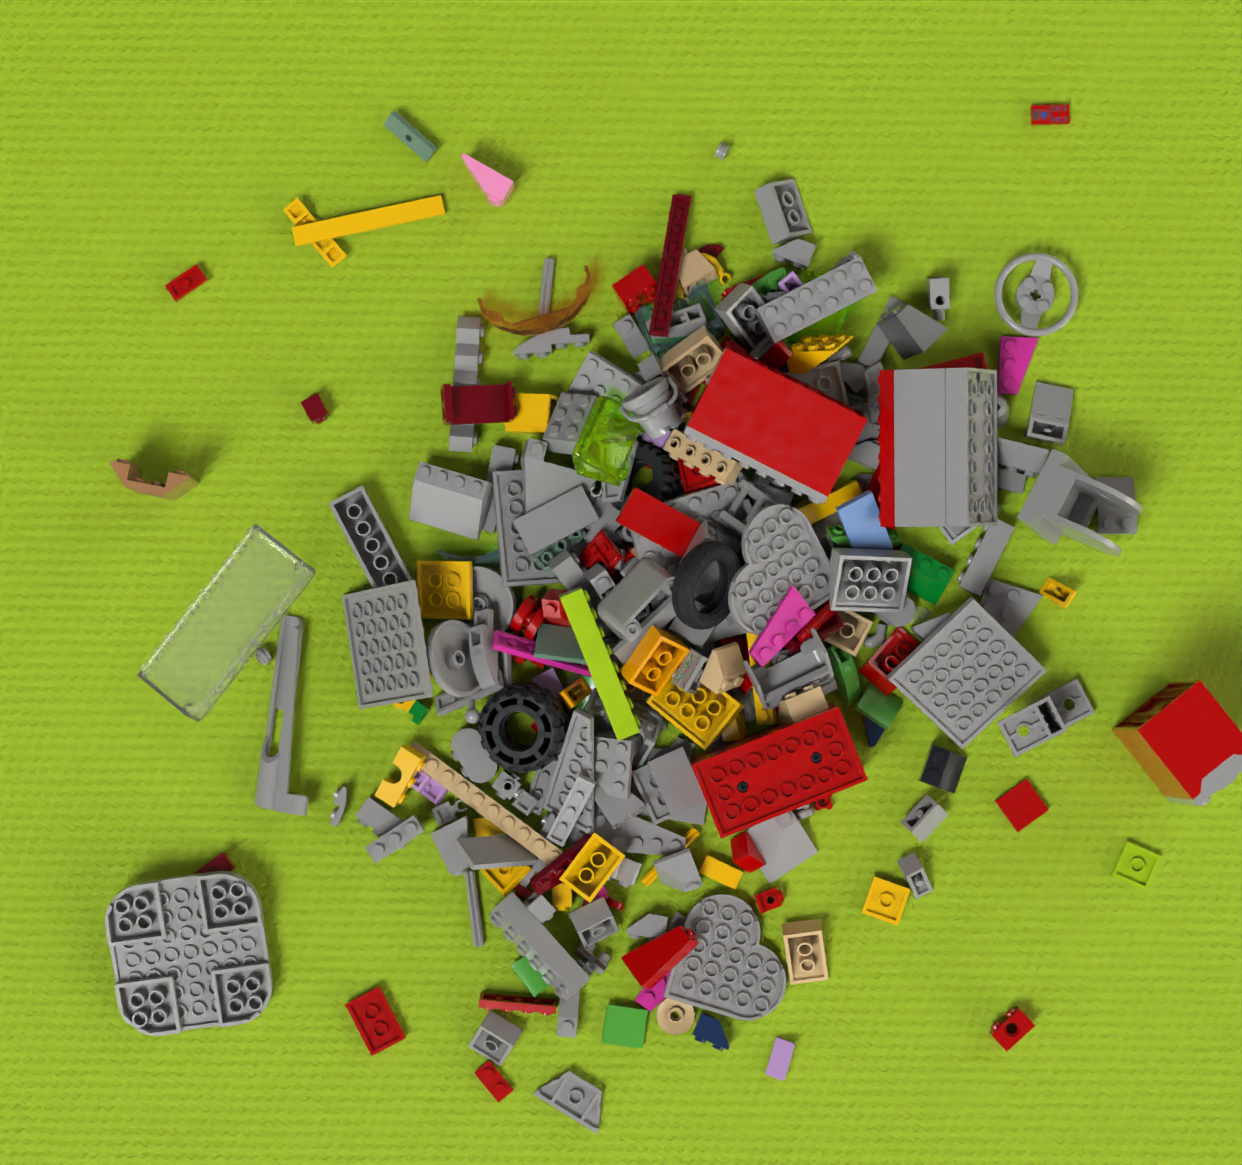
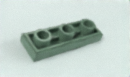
[384,110,437,163]
[532,529,587,572]

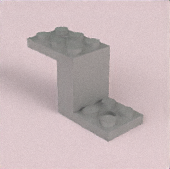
[996,679,1095,757]

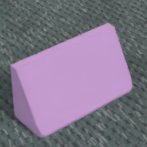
[765,1037,795,1081]

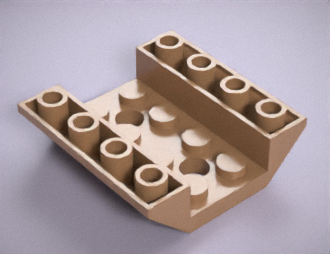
[110,458,199,500]

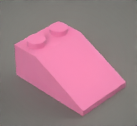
[461,153,515,208]

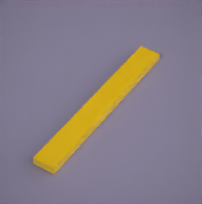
[292,195,445,247]

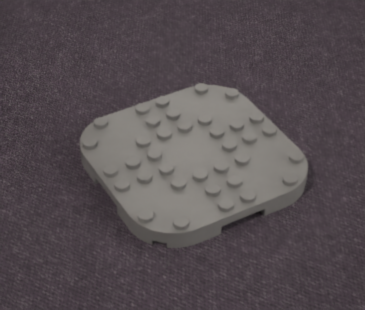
[105,871,273,1036]

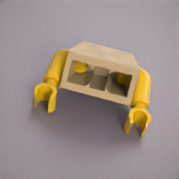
[676,248,731,308]

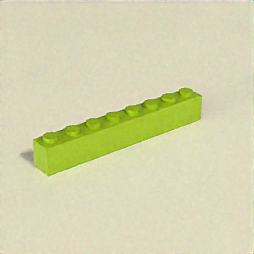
[559,587,641,741]

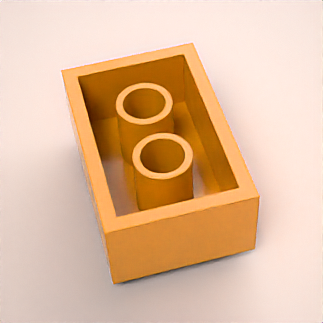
[620,625,690,697]

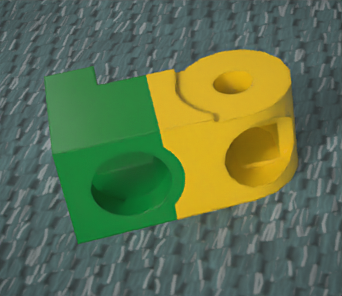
[394,700,430,725]

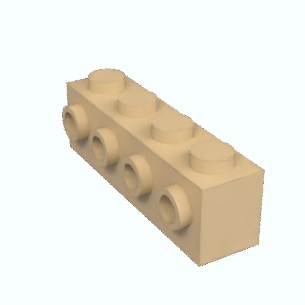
[663,429,742,486]

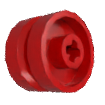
[509,594,549,641]

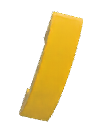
[283,198,347,268]

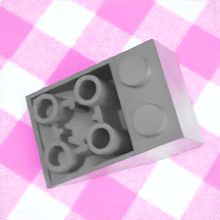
[1024,382,1074,446]

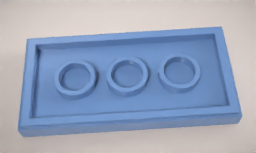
[836,490,894,550]

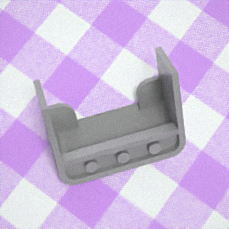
[743,628,834,710]

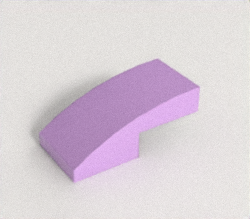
[412,770,449,805]

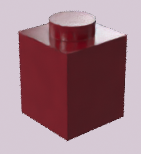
[301,393,330,425]

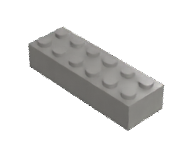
[755,256,878,345]
[328,486,417,589]
[489,892,591,1002]

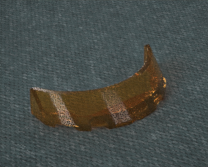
[477,265,593,336]

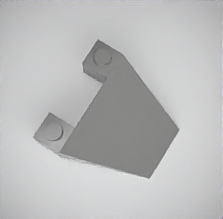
[520,438,601,514]

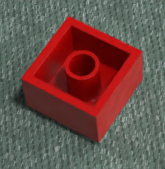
[611,264,657,316]

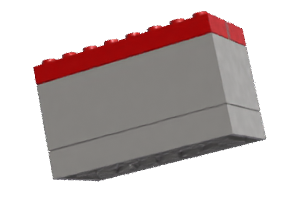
[878,368,998,527]

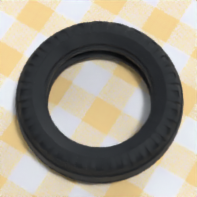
[672,541,741,630]

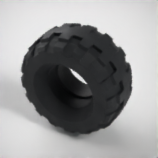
[478,682,569,773]

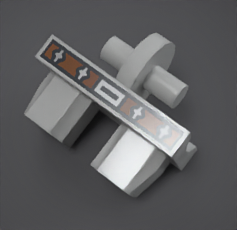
[574,944,610,975]

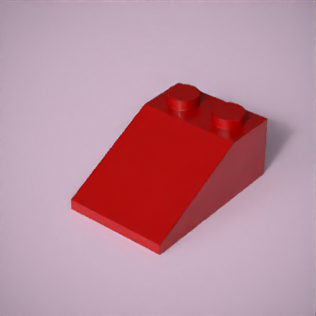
[858,627,920,696]

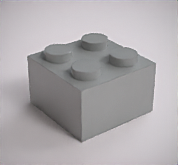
[569,897,619,948]

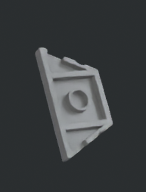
[533,1070,602,1134]

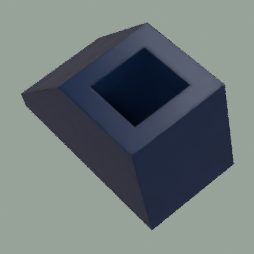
[692,1012,730,1051]

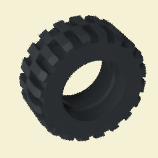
[612,443,680,511]

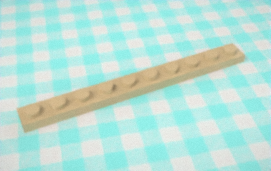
[411,741,564,865]

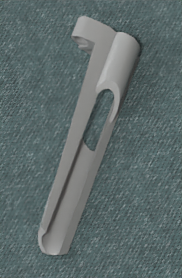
[254,615,309,816]

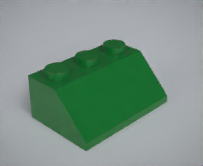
[899,544,955,605]

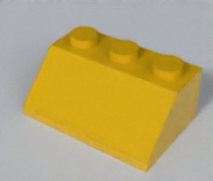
[559,832,625,902]

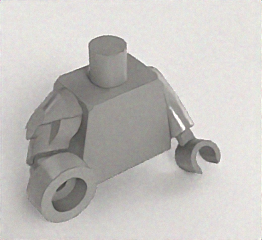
[584,484,633,545]

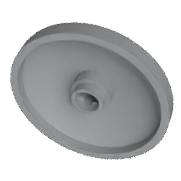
[446,566,516,633]
[426,620,480,697]

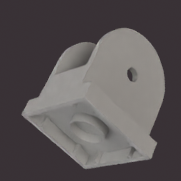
[1017,449,1143,556]

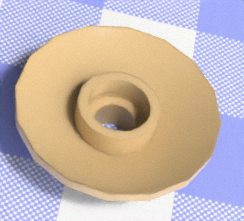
[656,998,695,1035]

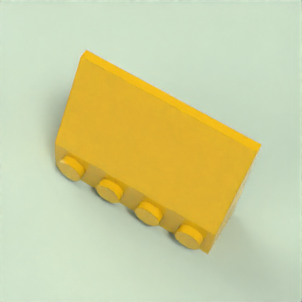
[646,661,746,751]

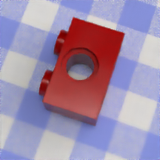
[989,1007,1035,1052]

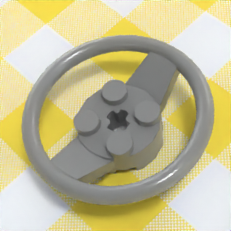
[994,252,1079,336]

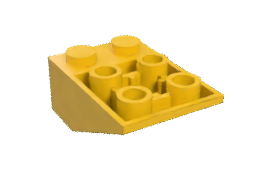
[787,333,853,374]

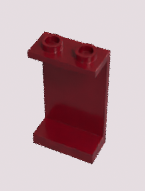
[440,381,517,425]

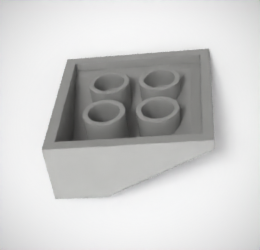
[739,811,818,883]

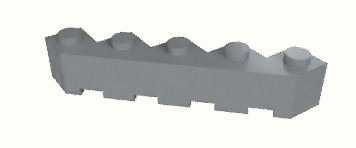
[449,316,484,452]

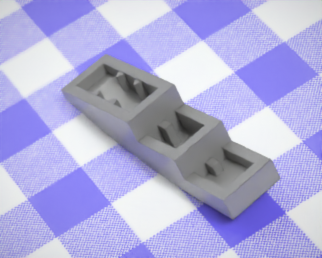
[858,296,908,367]

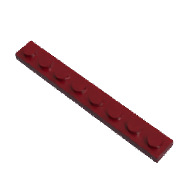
[649,194,692,337]

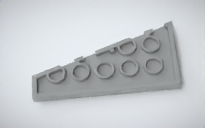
[979,579,1043,636]
[543,709,594,834]
[569,801,686,856]

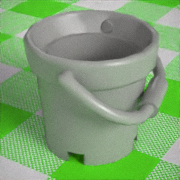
[619,376,683,440]

